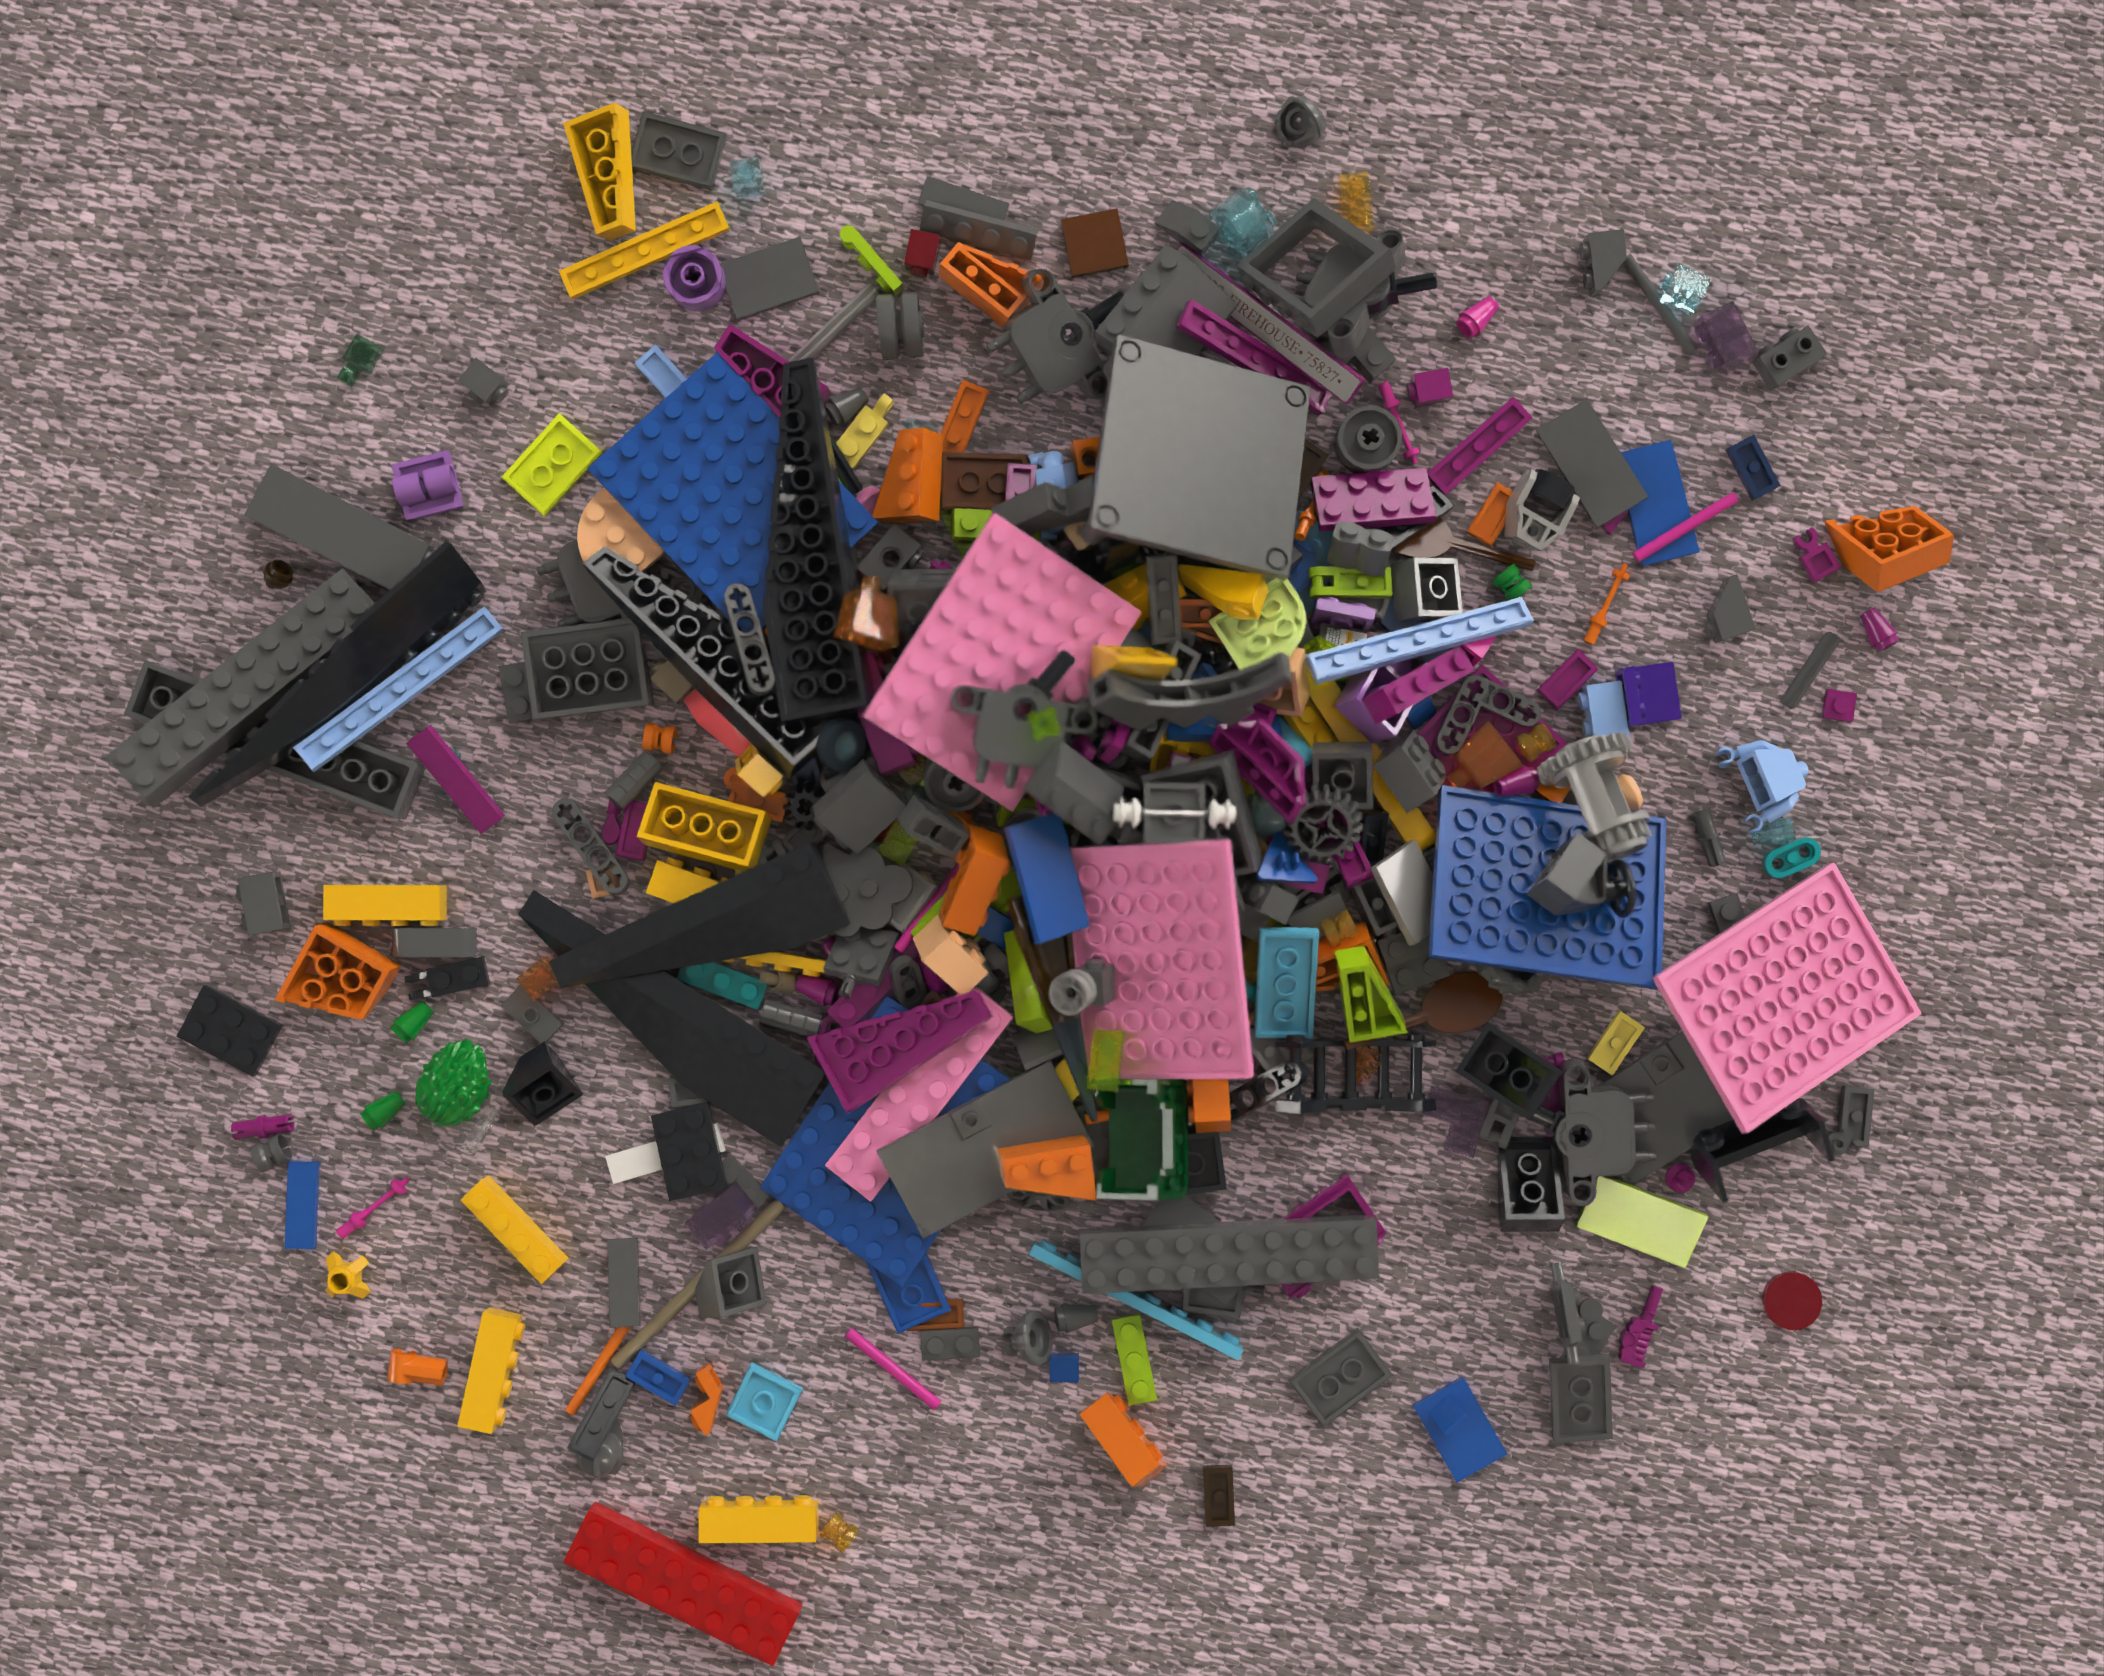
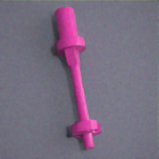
[1378,381,1420,465]
[336,1177,409,1239]

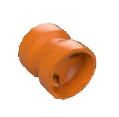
[642,722,678,755]

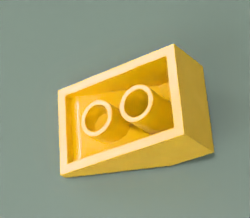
[1090,645,1177,681]

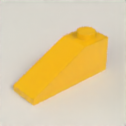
[1178,564,1269,620]

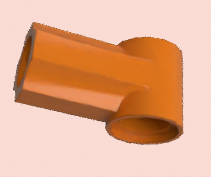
[387,1349,448,1386]

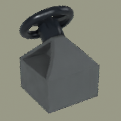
[1527,833,1636,918]

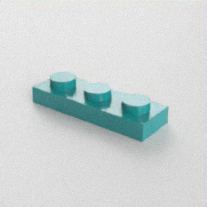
[677,962,768,1010]

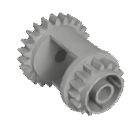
[1536,732,1652,863]

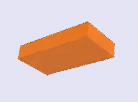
[1466,482,1513,547]

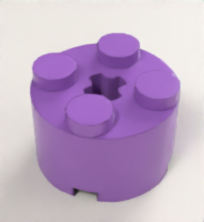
[663,245,726,311]

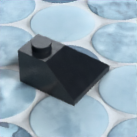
[502,1041,583,1126]

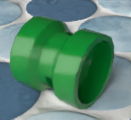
[1491,563,1532,601]

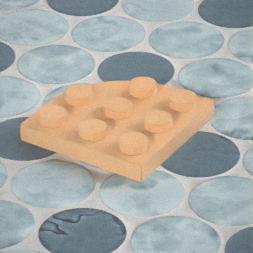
[577,488,665,572]

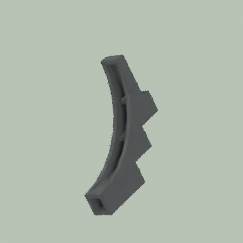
[991,476,1095,536]
[1087,652,1293,731]

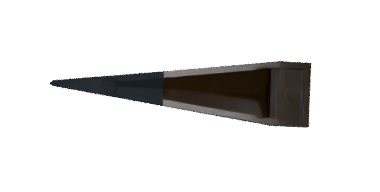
[1006,895,1097,1122]

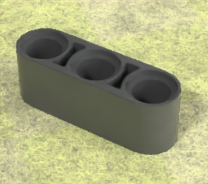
[392,928,477,957]

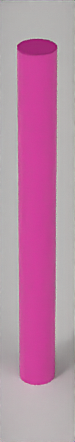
[1632,492,1738,562]
[894,863,960,954]
[844,1327,941,1410]

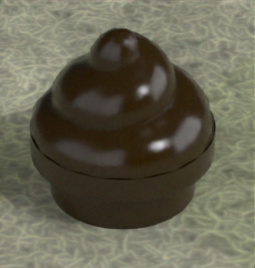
[263,560,293,589]

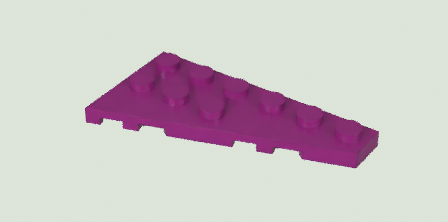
[806,991,993,1113]

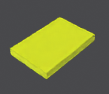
[501,413,603,517]

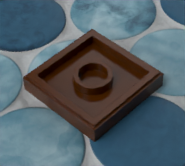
[1061,208,1129,278]

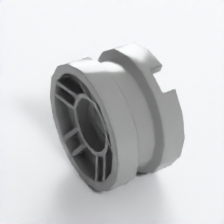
[1049,969,1097,1015]

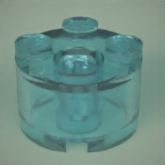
[1209,187,1277,259]

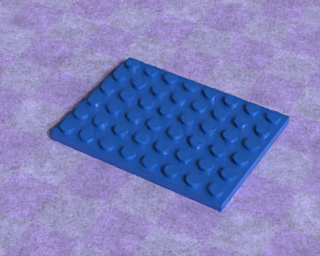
[587,352,878,633]
[1428,785,1667,990]
[759,995,1011,1287]

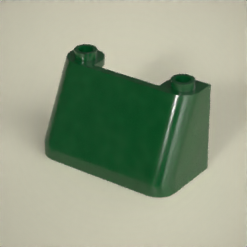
[1095,1079,1188,1200]

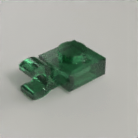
[337,333,384,388]

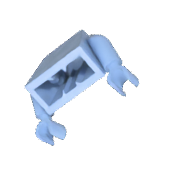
[1027,451,1078,542]
[1716,740,1808,833]

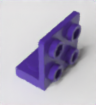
[1615,662,1682,727]

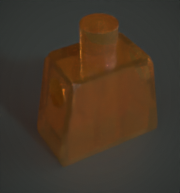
[835,576,899,652]
[1447,721,1523,789]

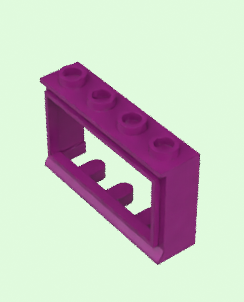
[1277,1172,1387,1299]

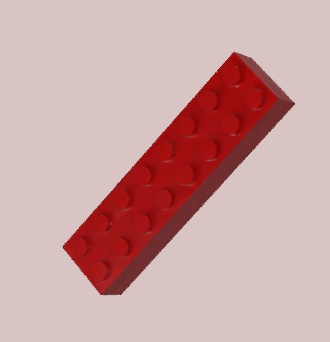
[563,1501,803,1666]

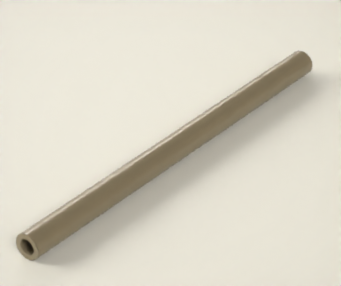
[611,1199,787,1369]

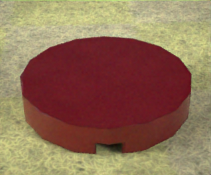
[1762,1271,1822,1330]

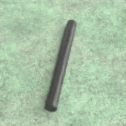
[1623,254,1698,355]

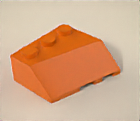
[274,921,402,1020]

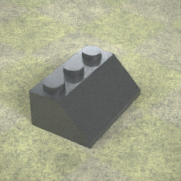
[1023,740,1124,845]

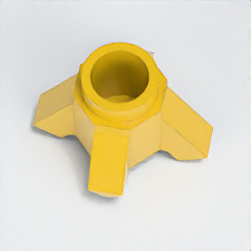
[325,1251,371,1299]

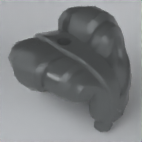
[1275,96,1326,148]

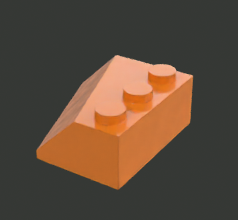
[1825,506,1954,593]

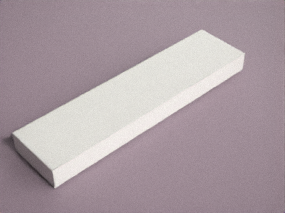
[605,1122,726,1184]

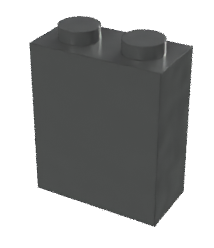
[813,759,907,854]

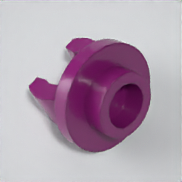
[1665,1163,1696,1193]

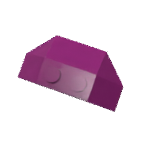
[1208,718,1305,824]

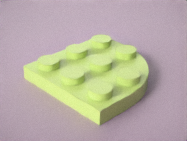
[1208,578,1306,670]

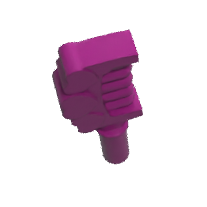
[1618,1285,1663,1368]

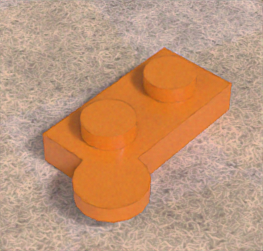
[724,767,789,823]

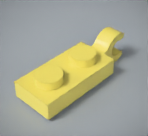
[836,393,895,469]

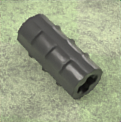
[604,751,663,810]
[759,999,823,1037]

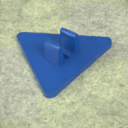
[1256,832,1317,884]

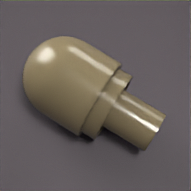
[760,970,798,994]

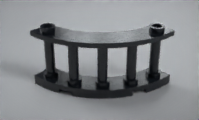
[1275,1034,1436,1114]

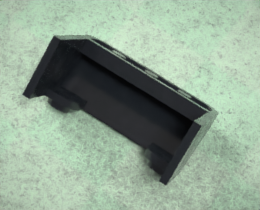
[1691,1098,1835,1203]

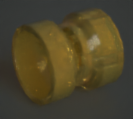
[1515,723,1556,762]
[1320,909,1359,948]
[819,1511,859,1553]

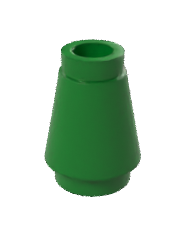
[390,1001,435,1044]
[360,1091,406,1131]

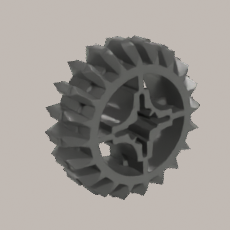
[1282,784,1363,863]

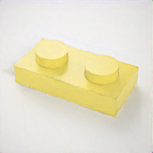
[1586,1010,1645,1076]

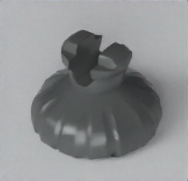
[1004,1310,1053,1366]

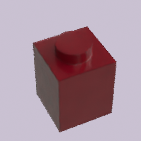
[904,229,941,278]

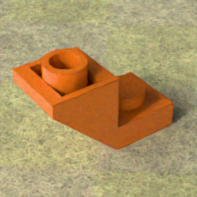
[690,1362,724,1436]

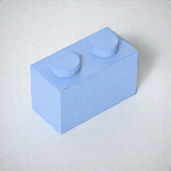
[1578,681,1630,738]

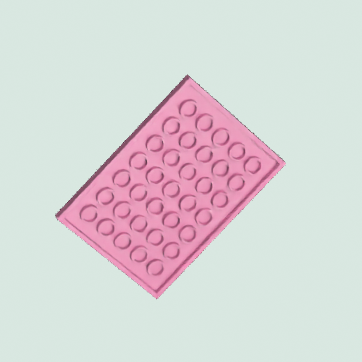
[862,513,1142,812]
[1069,839,1254,1079]
[1652,862,1922,1133]

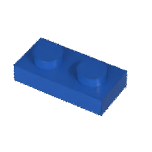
[625,1349,692,1406]

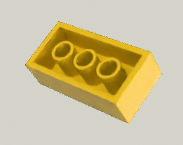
[637,782,771,872]

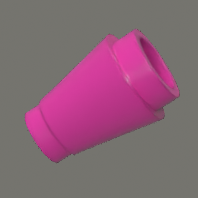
[1456,296,1499,338]

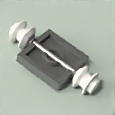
[1113,782,1236,844]

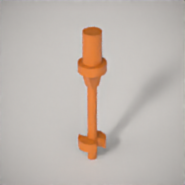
[1294,470,1329,541]
[1583,563,1630,645]

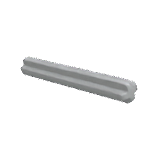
[789,284,879,362]

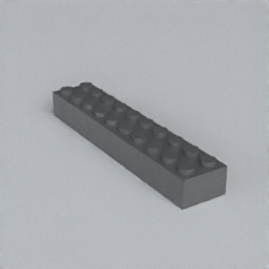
[105,568,375,809]
[124,660,426,819]
[1079,1214,1379,1294]

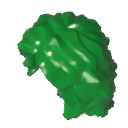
[416,1038,491,1127]

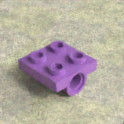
[391,450,465,522]

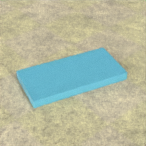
[1254,927,1319,1039]

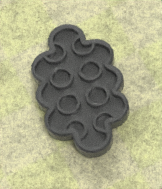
[815,847,914,940]

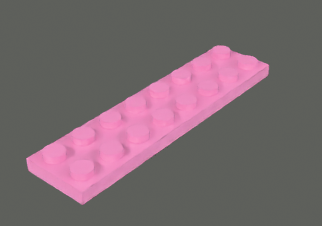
[825,986,1014,1202]

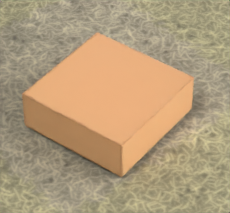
[586,864,620,899]

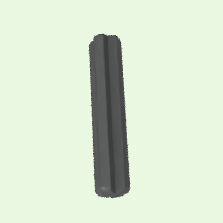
[1780,632,1840,709]

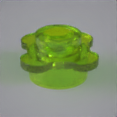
[1027,706,1061,741]

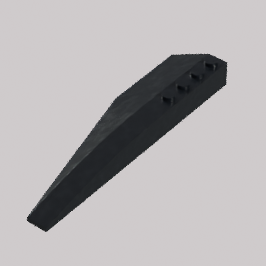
[763,357,874,722]
[188,540,486,807]

